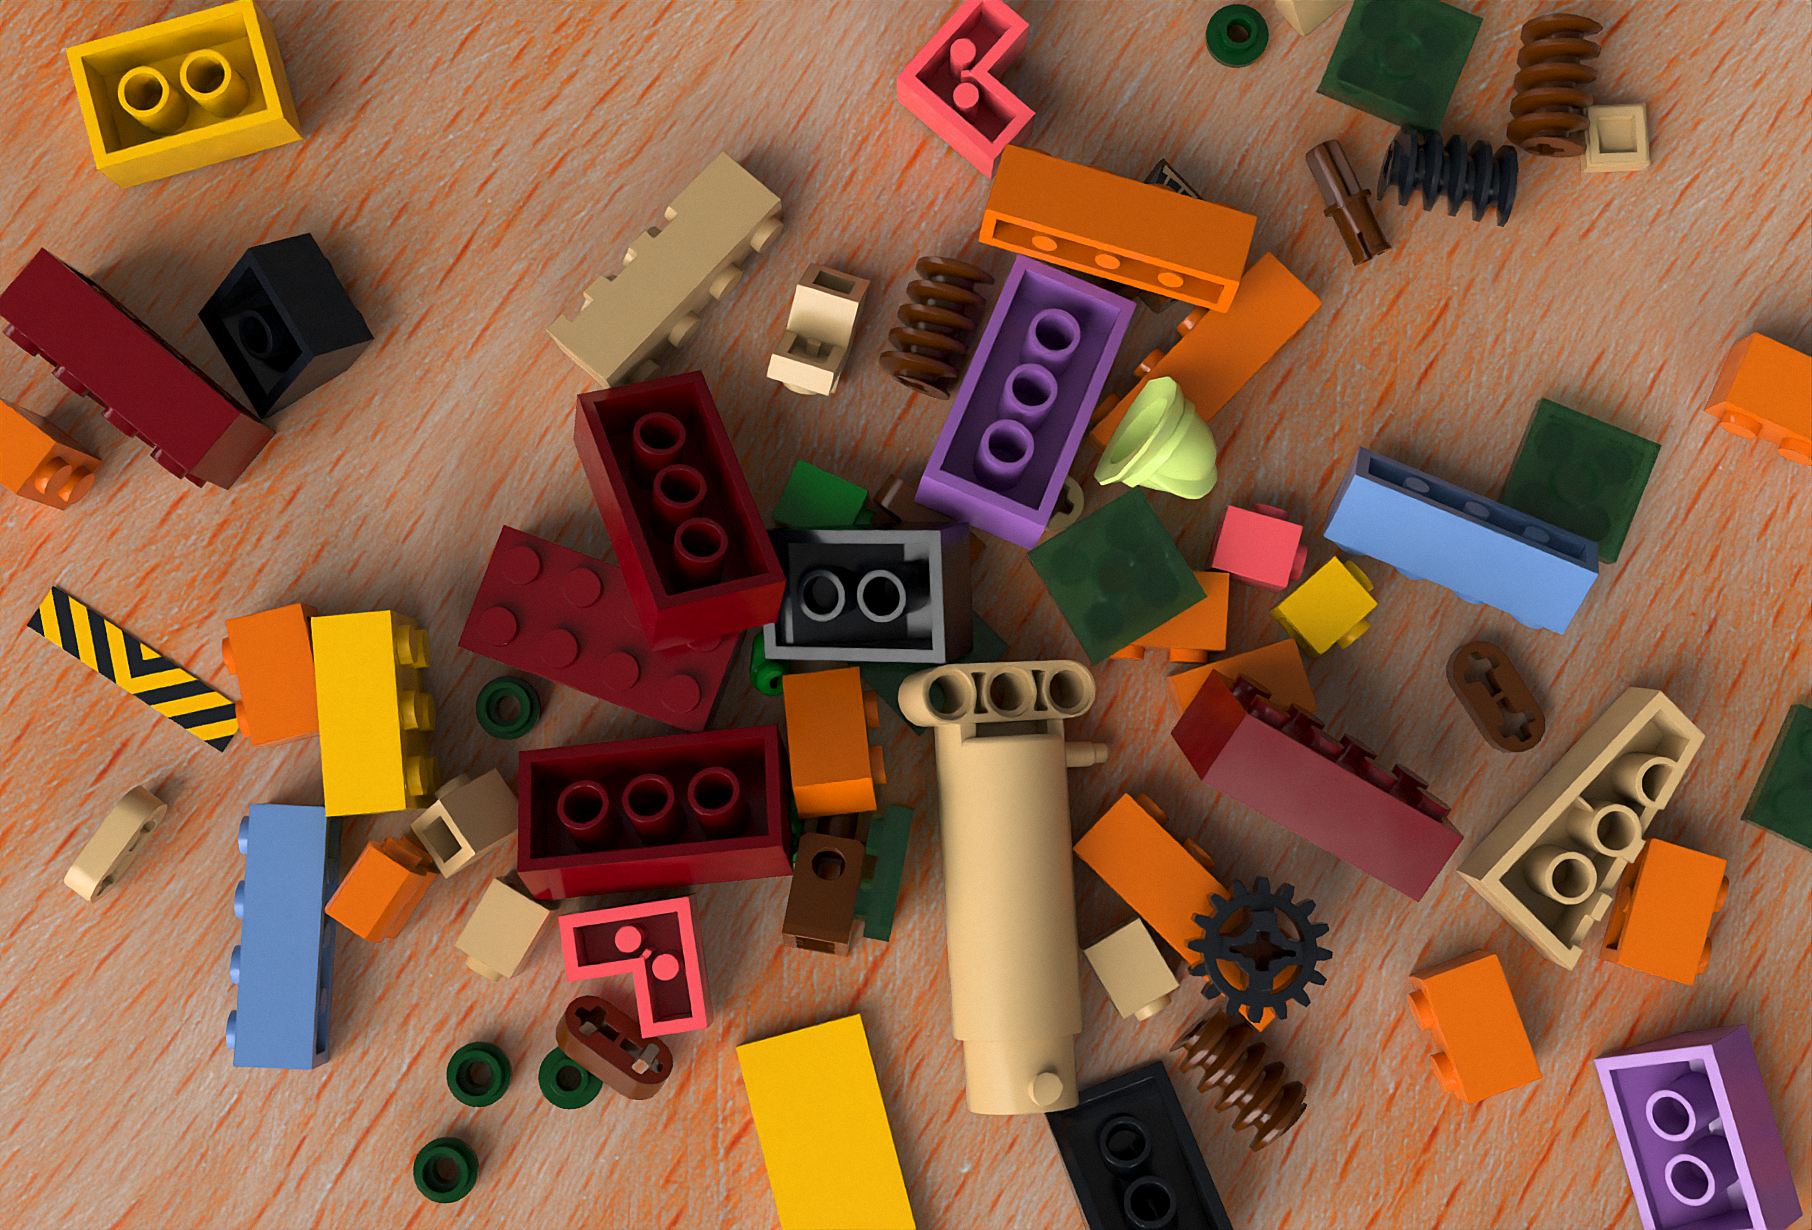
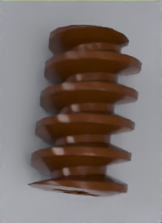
[1506,13,1603,158]
[879,256,995,400]
[1169,1004,1307,1152]

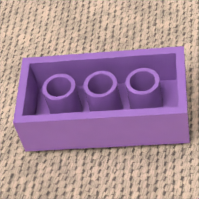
[914,253,1137,551]

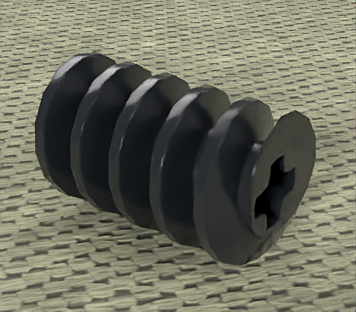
[1377,124,1519,227]

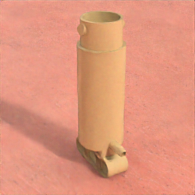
[898,660,1109,1115]

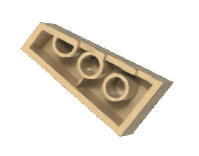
[546,151,784,389]
[1455,686,1705,971]

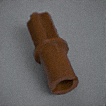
[1305,139,1392,266]

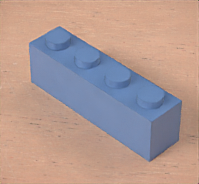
[1323,446,1599,635]
[226,803,343,1070]

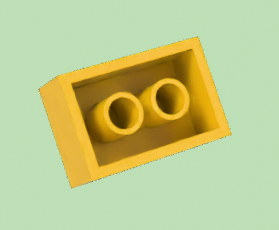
[65,0,304,189]
[311,610,441,817]

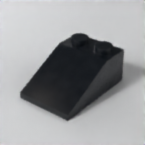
[763,522,974,663]
[1044,1061,1234,1230]

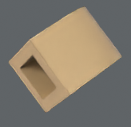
[766,263,870,396]

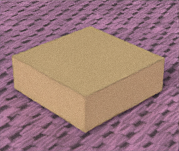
[1577,103,1650,173]

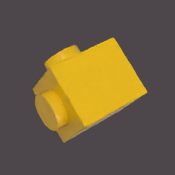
[1268,556,1378,659]

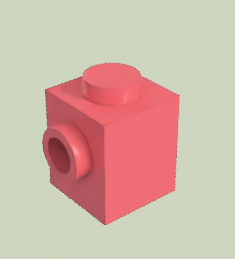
[1204,503,1308,593]

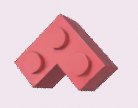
[897,0,1036,181]
[558,893,714,1038]

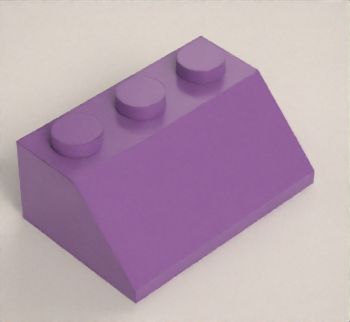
[1594,1024,1803,1230]

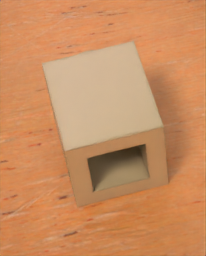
[454,876,559,982]
[1079,914,1180,1021]

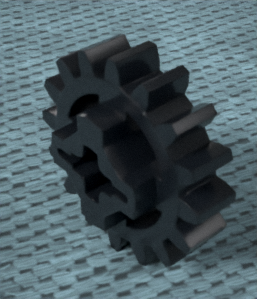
[1184,876,1333,1023]

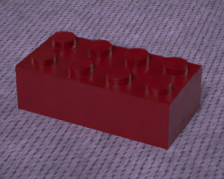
[0,247,276,490]
[573,370,787,652]
[457,525,748,733]
[1171,669,1464,902]
[517,724,794,901]

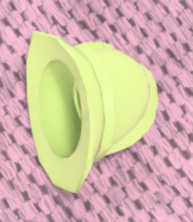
[1094,376,1218,499]

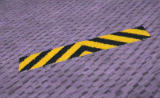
[27,586,239,753]

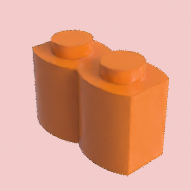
[324,835,440,943]

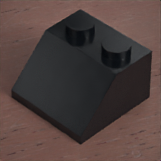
[198,233,375,419]

